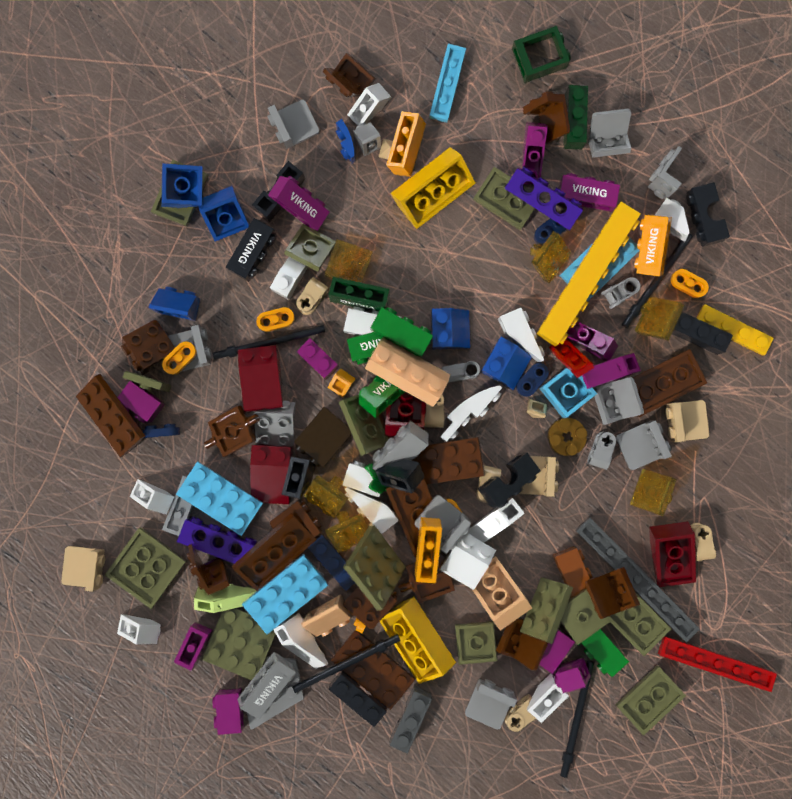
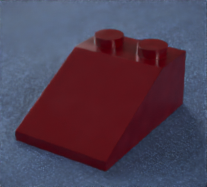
[238,345,283,412]
[385,392,426,436]
[250,445,293,505]
[649,521,696,587]

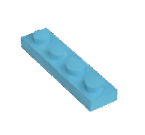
[429,44,466,123]

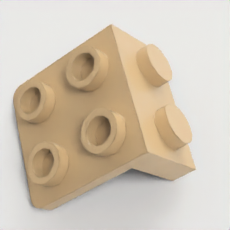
[665,400,709,442]
[515,455,559,497]
[61,546,105,592]

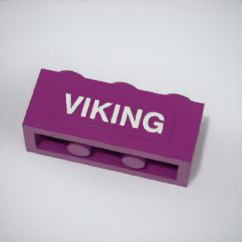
[559,173,620,212]
[268,176,330,231]

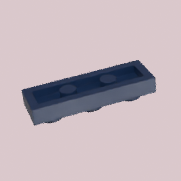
[308,534,355,591]

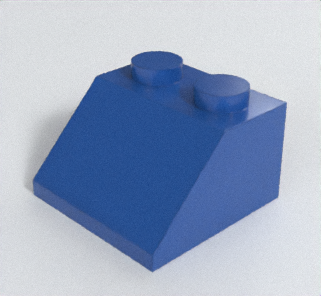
[161,163,202,208]
[198,186,249,241]
[149,287,200,321]
[431,308,470,350]
[480,337,532,390]

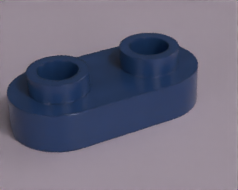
[534,218,566,246]
[516,363,549,397]
[141,424,180,438]

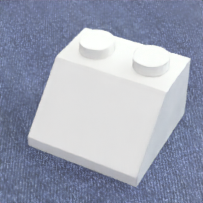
[440,533,496,590]

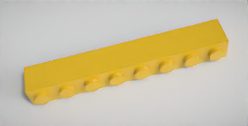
[536,202,641,346]

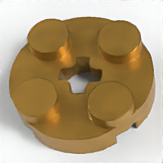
[548,418,587,456]

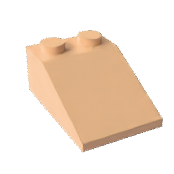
[472,556,532,631]
[301,594,352,637]

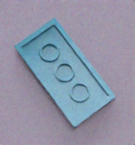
[560,235,640,301]
[176,461,263,536]
[242,554,328,634]

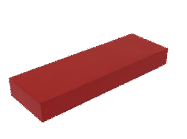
[549,339,594,378]

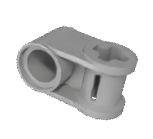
[601,277,640,309]
[587,431,616,470]

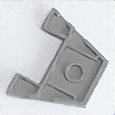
[247,657,304,730]

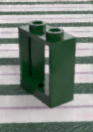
[512,26,571,83]

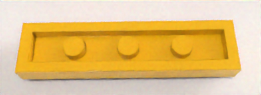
[697,304,774,356]

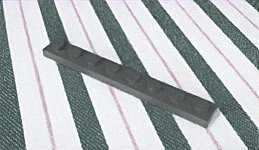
[575,517,700,643]

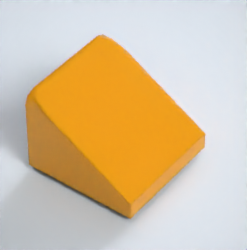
[327,369,356,398]

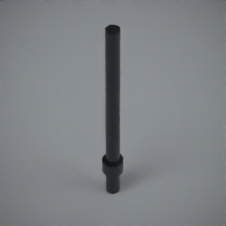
[621,233,693,328]
[213,325,325,360]
[292,634,401,693]
[560,660,595,778]

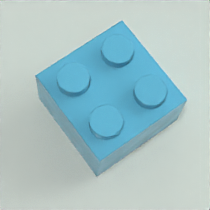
[539,367,597,418]

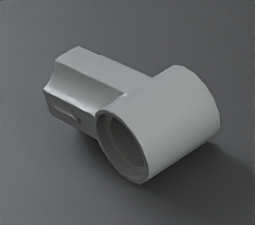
[442,361,480,383]

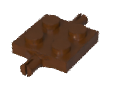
[204,406,260,457]
[398,553,455,603]

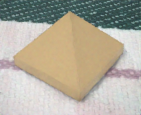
[379,139,393,160]
[527,399,547,418]

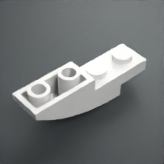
[440,385,502,442]

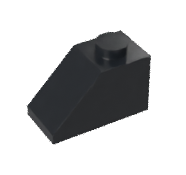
[281,457,316,499]
[375,459,425,493]

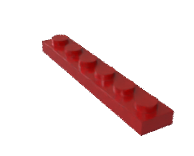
[658,636,777,692]

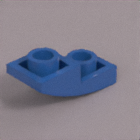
[335,119,355,164]

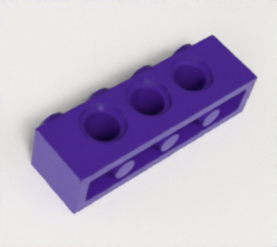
[504,166,583,230]
[177,517,257,564]

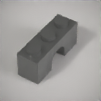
[390,685,432,754]

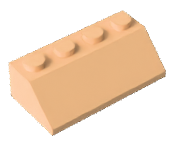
[365,337,450,407]

